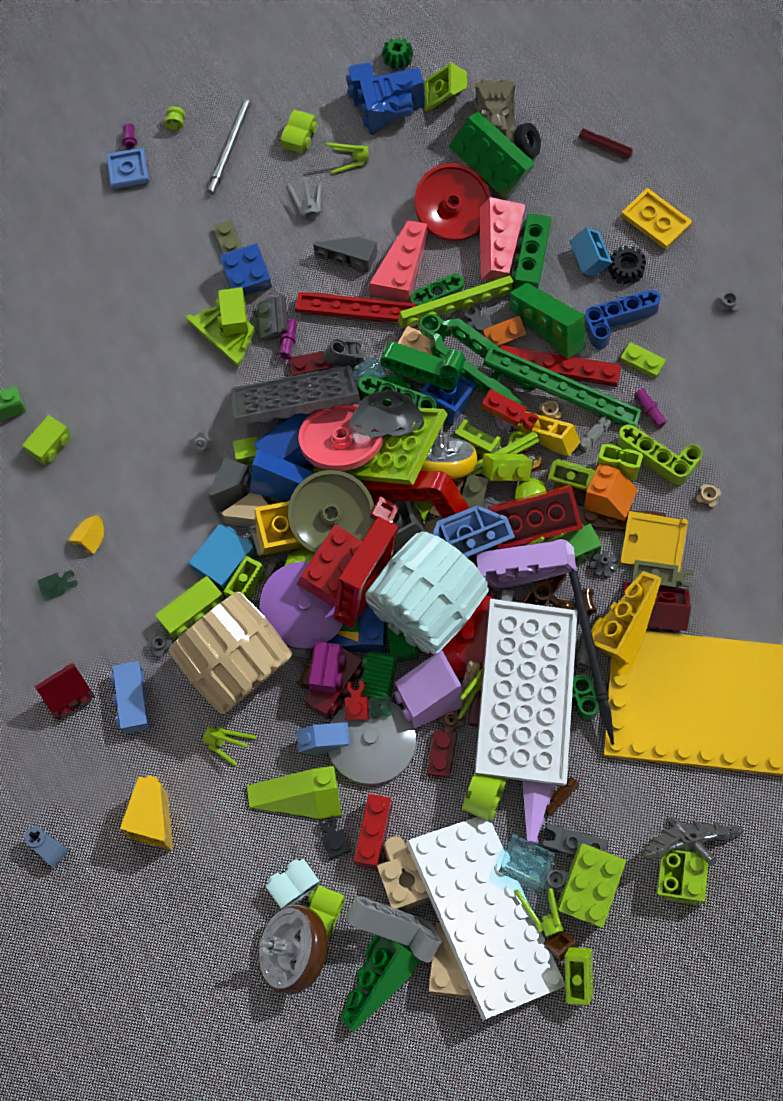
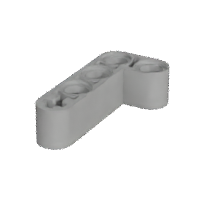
[345,896,442,963]

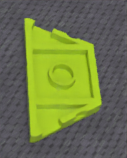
[185,307,255,367]

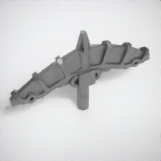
[642,817,744,866]

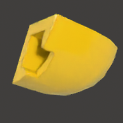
[68,515,104,554]

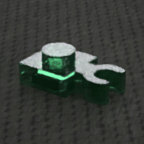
[37,570,78,602]

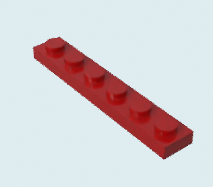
[295,291,417,323]
[500,345,621,386]

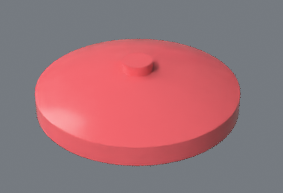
[298,403,384,471]

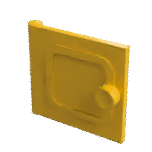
[620,511,688,572]

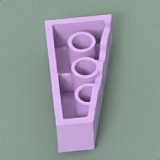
[476,539,576,591]

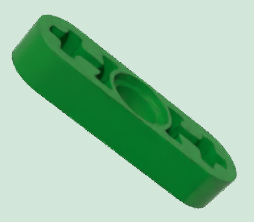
[410,274,464,306]

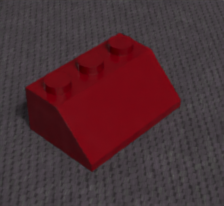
[622,582,691,632]

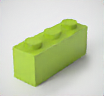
[155,576,224,640]

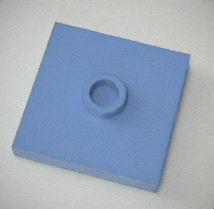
[106,148,150,189]

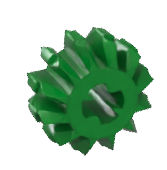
[382,37,413,70]

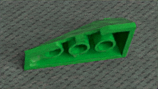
[340,934,420,1032]

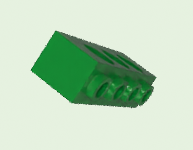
[512,213,552,290]

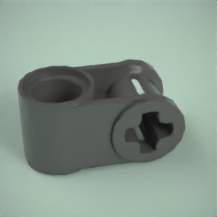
[323,339,364,367]

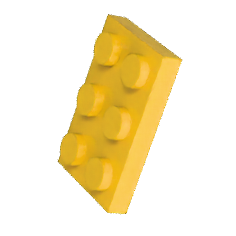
[621,188,692,250]

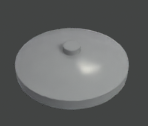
[328,697,416,786]

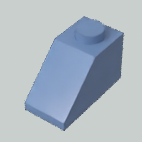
[296,722,350,756]

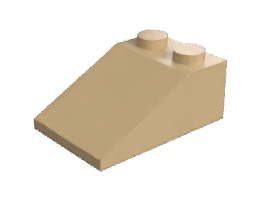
[429,922,473,999]

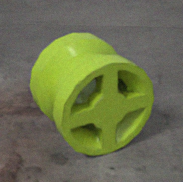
[165,106,185,130]

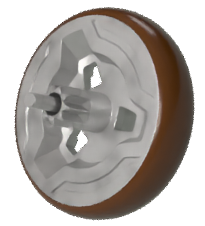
[259,904,328,995]

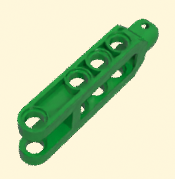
[418,314,535,406]

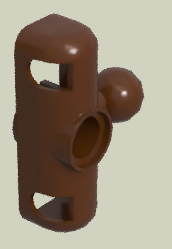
[522,574,573,610]

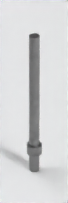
[207,99,251,194]

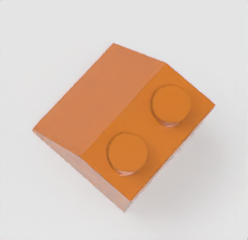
[584,463,638,521]

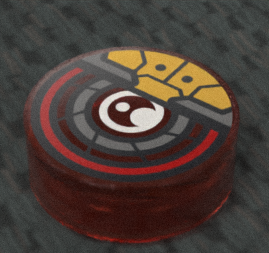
[523,450,542,472]

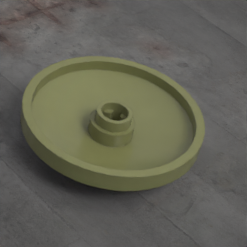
[288,470,374,554]

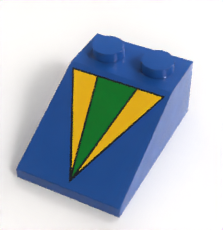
[327,605,385,653]

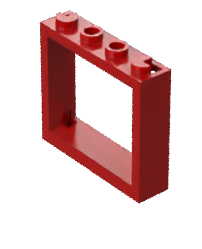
[333,516,398,629]

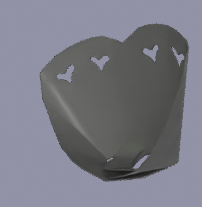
[349,390,424,437]

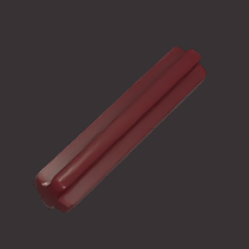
[579,129,633,159]

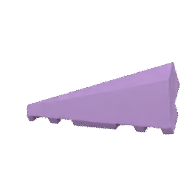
[522,781,555,845]

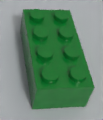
[448,112,536,199]

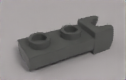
[541,824,608,856]

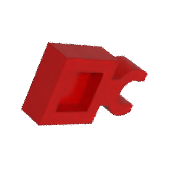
[345,681,369,720]

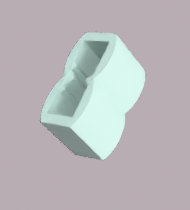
[266,859,320,909]

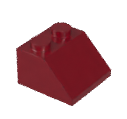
[34,662,95,720]

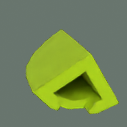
[515,477,546,499]

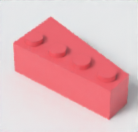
[480,197,525,282]
[370,220,428,302]

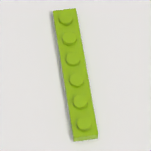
[398,276,513,328]

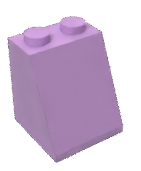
[393,650,463,728]

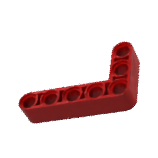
[361,471,469,519]

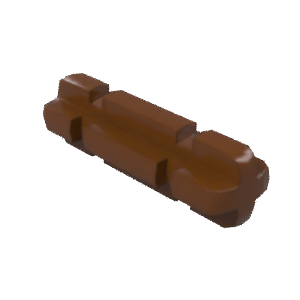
[545,777,579,816]

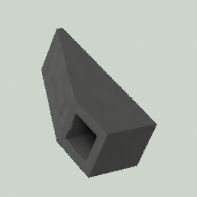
[313,237,378,272]

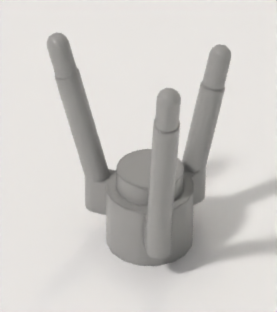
[288,177,322,220]

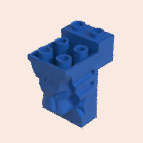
[346,62,424,134]

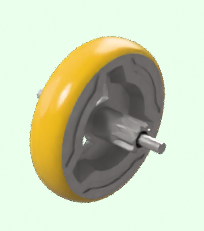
[420,425,477,479]

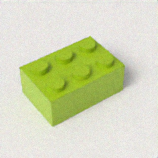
[557,843,627,928]

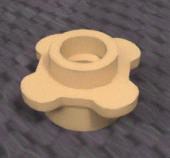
[538,400,562,419]
[696,484,721,507]

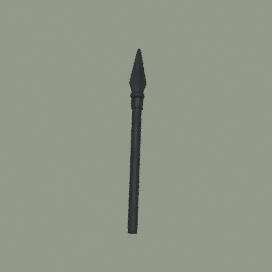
[569,571,614,745]

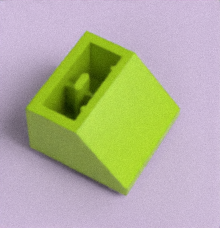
[657,849,708,906]

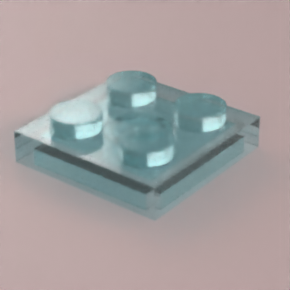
[498,834,555,892]

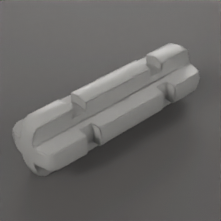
[578,416,611,451]

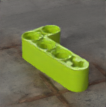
[618,424,702,486]

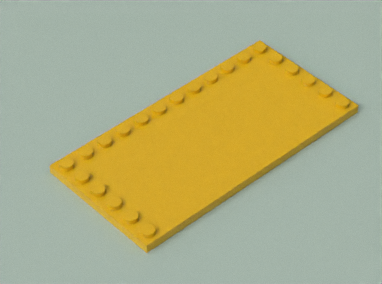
[603,631,783,776]

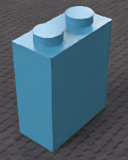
[188,524,256,592]

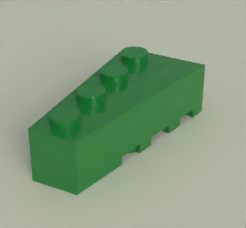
[510,283,585,359]

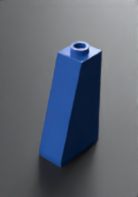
[250,449,314,501]

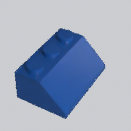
[253,413,310,467]

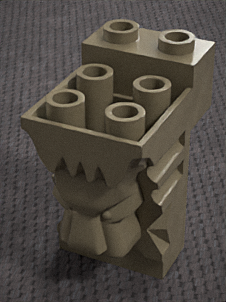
[475,79,515,144]

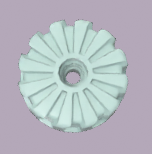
[365,531,489,655]

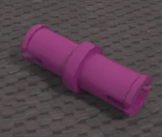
[278,319,298,360]
[633,388,667,429]

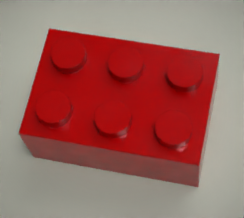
[297,524,362,607]

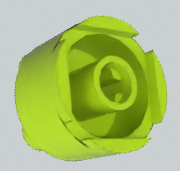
[462,773,507,821]

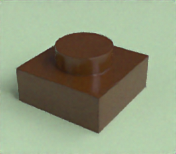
[544,930,578,962]

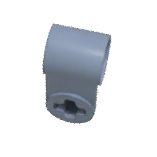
[24,827,69,868]

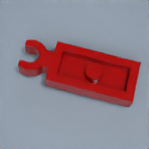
[480,389,539,431]

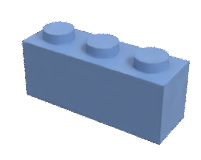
[110,661,151,734]

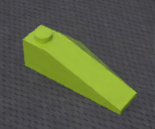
[247,766,342,820]

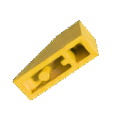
[513,411,581,456]

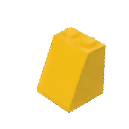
[120,775,173,850]

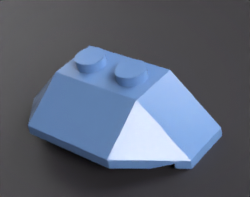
[432,505,515,557]

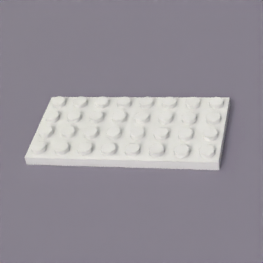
[474,599,577,786]
[406,817,565,1021]

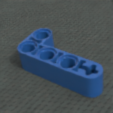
[585,290,661,349]

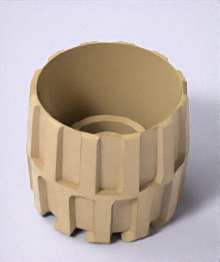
[168,592,292,714]

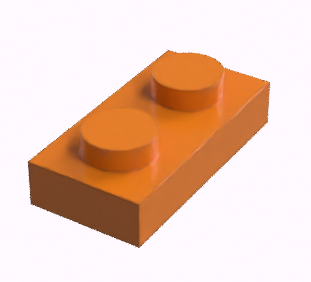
[481,316,526,346]

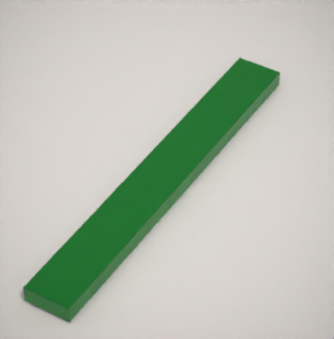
[482,345,642,427]

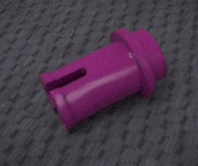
[122,123,137,149]

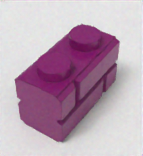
[308,641,346,693]

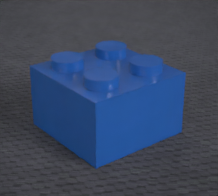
[220,243,271,296]

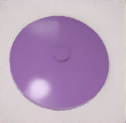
[259,562,343,650]

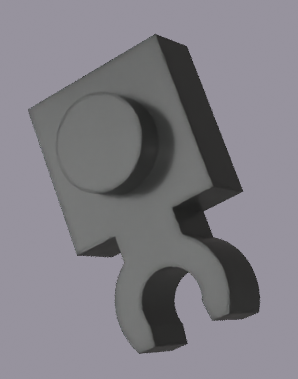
[464,306,492,335]

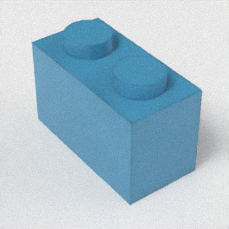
[570,227,612,277]

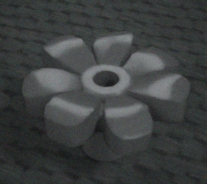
[590,551,618,578]

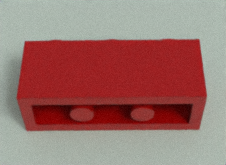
[354,793,392,870]

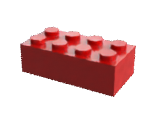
[488,484,583,549]

